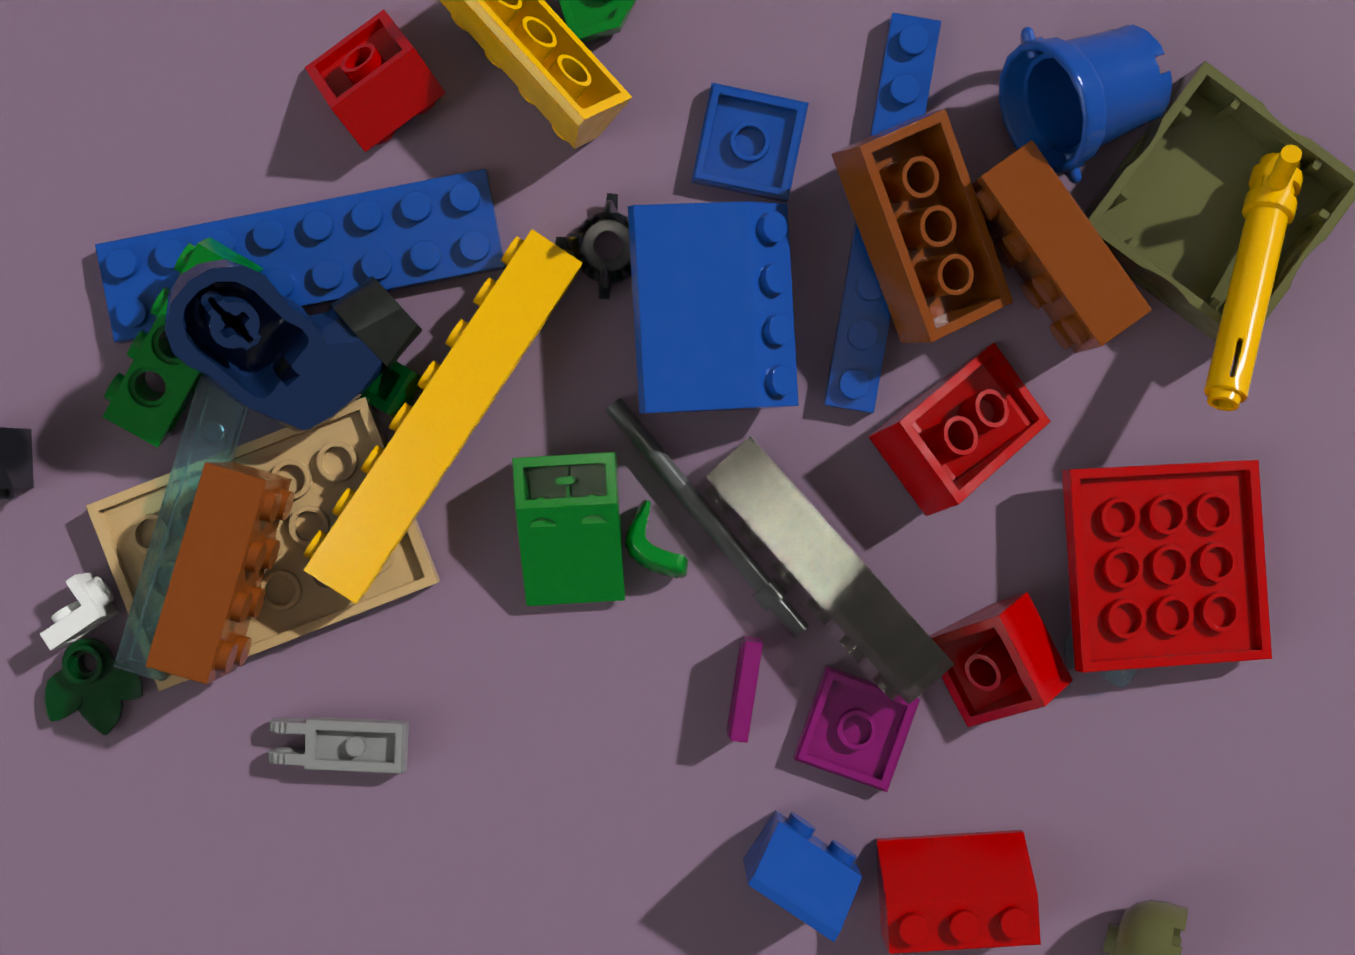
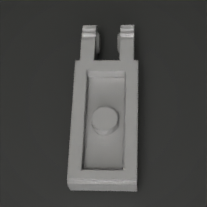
[268,716,409,774]

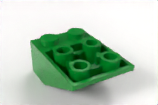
[512,452,625,606]

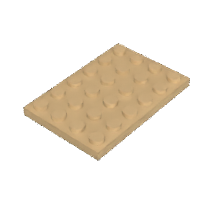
[86,397,440,691]

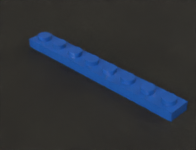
[823,12,941,414]

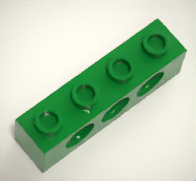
[102,237,264,448]

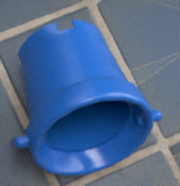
[998,24,1172,184]

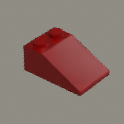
[868,342,1051,516]

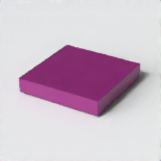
[793,665,920,792]

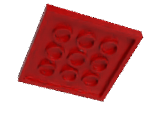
[1062,460,1272,673]

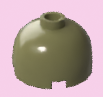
[1103,900,1188,955]

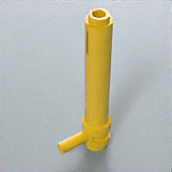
[1204,145,1304,411]

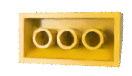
[439,0,632,149]

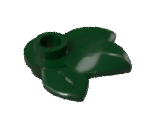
[45,638,143,735]

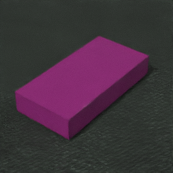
[726,635,763,743]

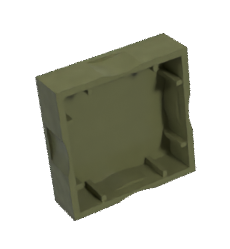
[1084,61,1355,342]

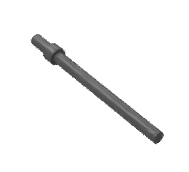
[606,398,809,638]

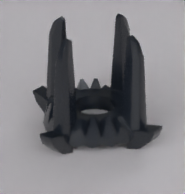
[555,193,631,299]

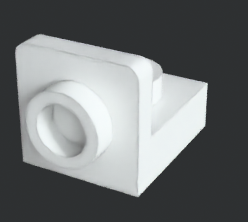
[40,573,119,651]

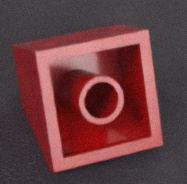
[304,9,446,152]
[923,592,1073,727]

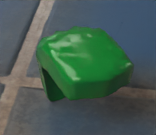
[625,500,688,579]

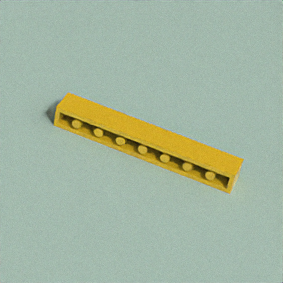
[303,229,583,604]

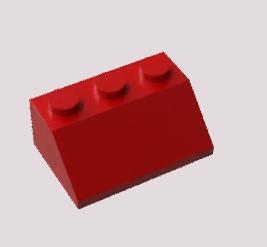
[876,830,1041,954]

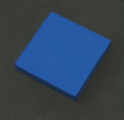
[691,83,809,203]

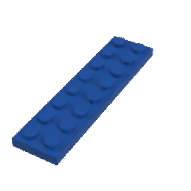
[95,169,506,344]

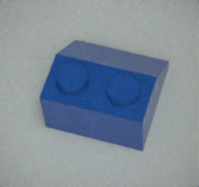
[743,810,862,942]

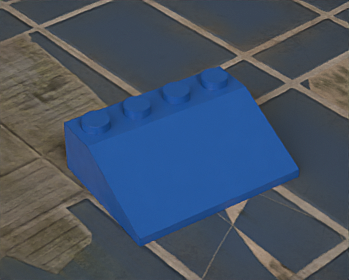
[628,201,799,414]

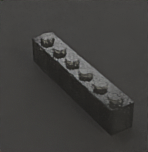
[705,436,954,705]

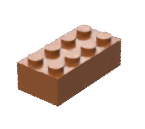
[831,109,1014,343]
[972,140,1152,353]
[145,462,294,684]

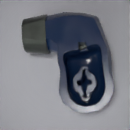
[165,259,423,431]

